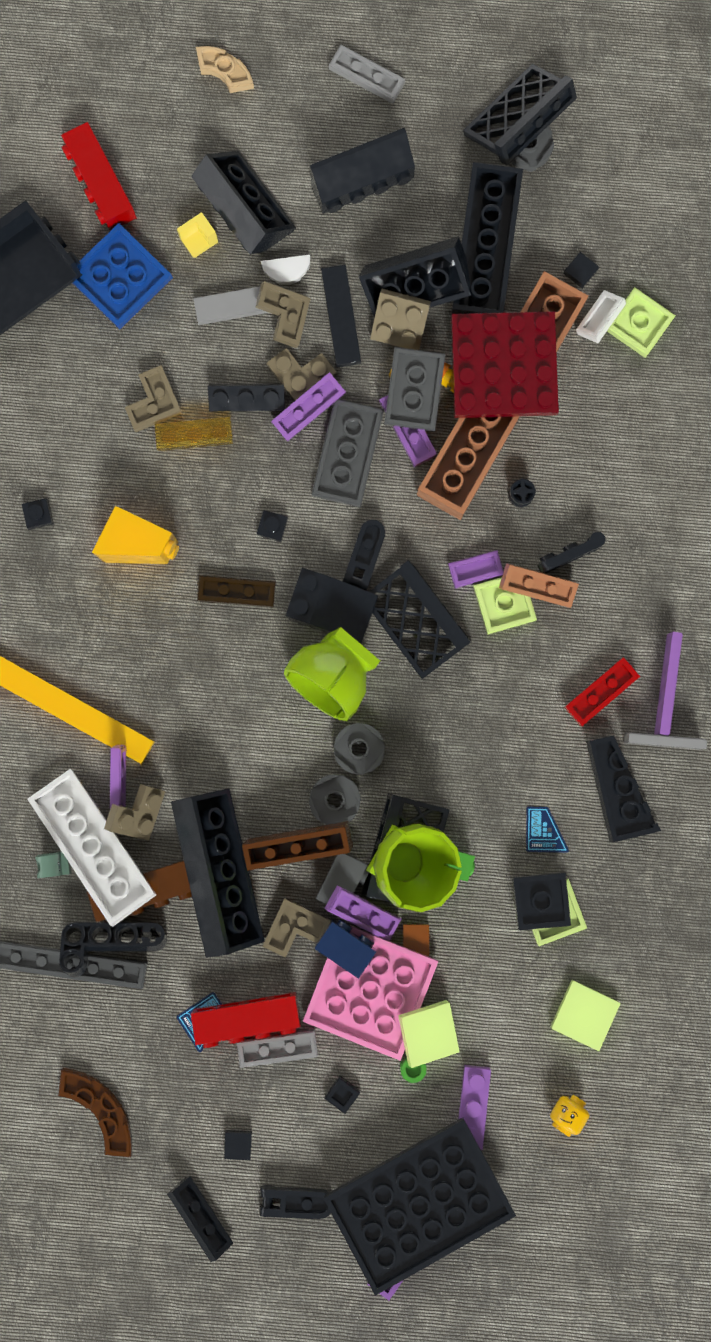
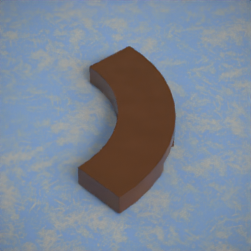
[58,1068,133,1158]

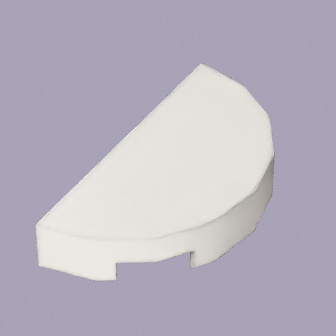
[261,255,310,285]

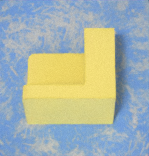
[177,212,218,258]

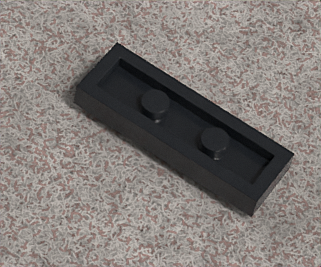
[208,383,285,412]
[167,1176,234,1262]

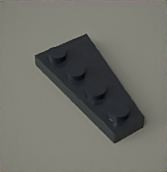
[586,735,661,843]

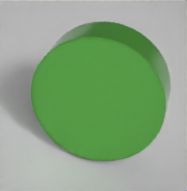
[400,1056,427,1083]

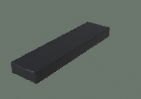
[321,265,361,368]

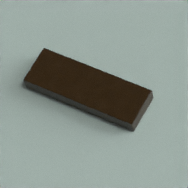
[197,575,276,608]

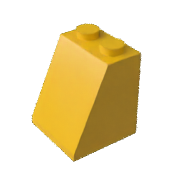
[92,506,179,564]

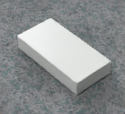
[576,290,626,343]

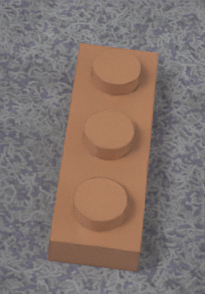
[499,563,579,608]

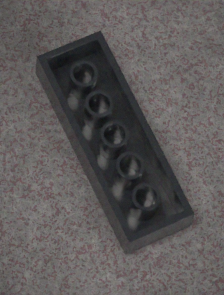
[451,162,523,316]
[171,788,265,958]

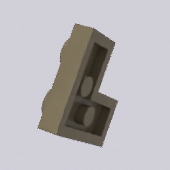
[255,281,311,348]
[267,348,337,402]
[125,365,182,432]
[104,784,166,841]
[262,898,332,958]

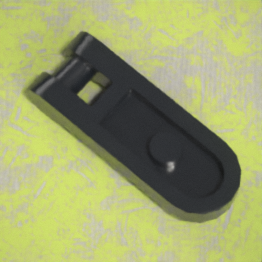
[343,519,385,591]
[537,532,605,574]
[259,1185,331,1219]

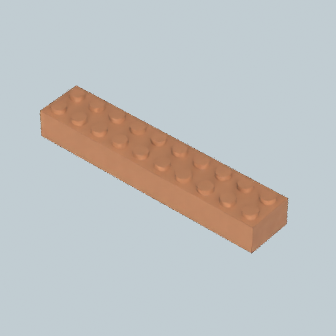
[417,271,588,520]

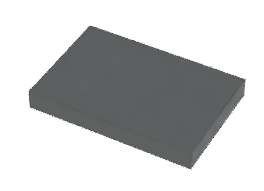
[384,347,445,432]

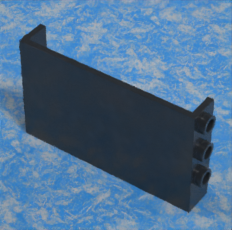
[0,200,82,335]

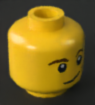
[550,1094,590,1137]

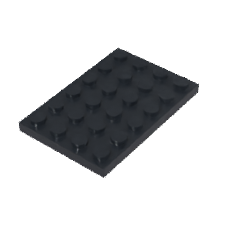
[323,1117,516,1296]

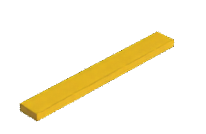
[0,656,155,764]

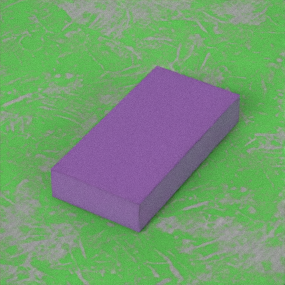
[448,550,503,589]

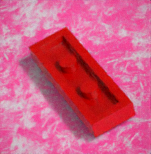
[564,657,640,727]

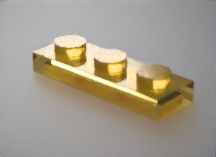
[154,417,233,451]

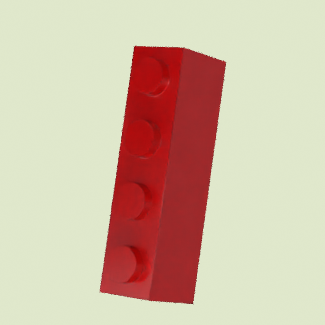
[61,122,137,231]
[191,992,301,1048]

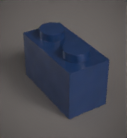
[314,919,376,979]

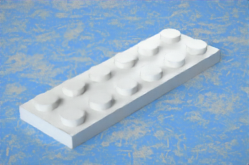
[28,769,156,927]

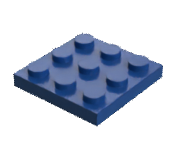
[72,223,173,330]

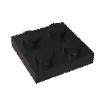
[512,872,571,931]

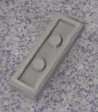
[329,45,405,104]
[193,286,269,325]
[623,733,707,750]
[237,1029,318,1068]

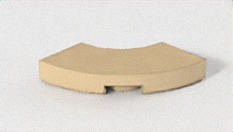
[196,46,254,93]

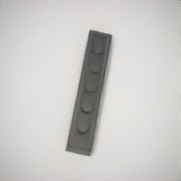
[0,940,148,989]

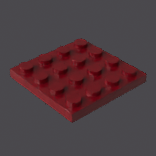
[451,311,559,418]

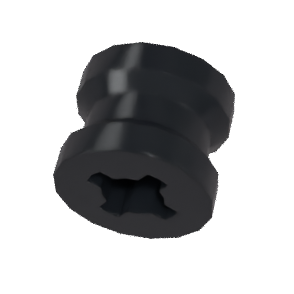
[508,479,536,508]

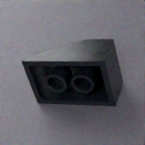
[285,568,378,644]

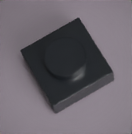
[21,498,54,530]
[257,510,288,542]

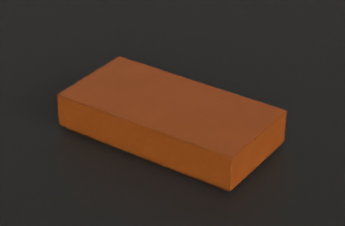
[403,924,430,957]

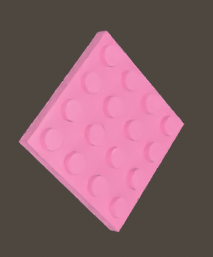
[303,925,438,1061]

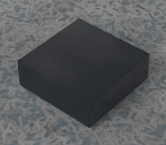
[563,252,600,289]
[324,1075,361,1114]
[224,1130,252,1160]

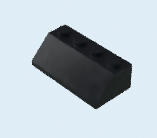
[310,128,415,214]
[191,151,296,255]
[359,236,472,319]

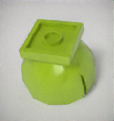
[284,627,380,721]
[366,824,462,912]

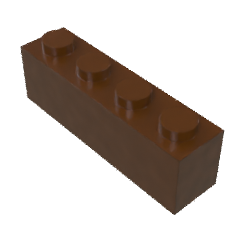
[242,821,353,871]
[87,860,192,923]

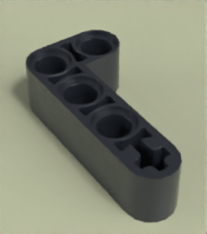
[59,922,167,977]

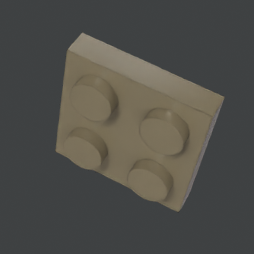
[370,289,431,350]

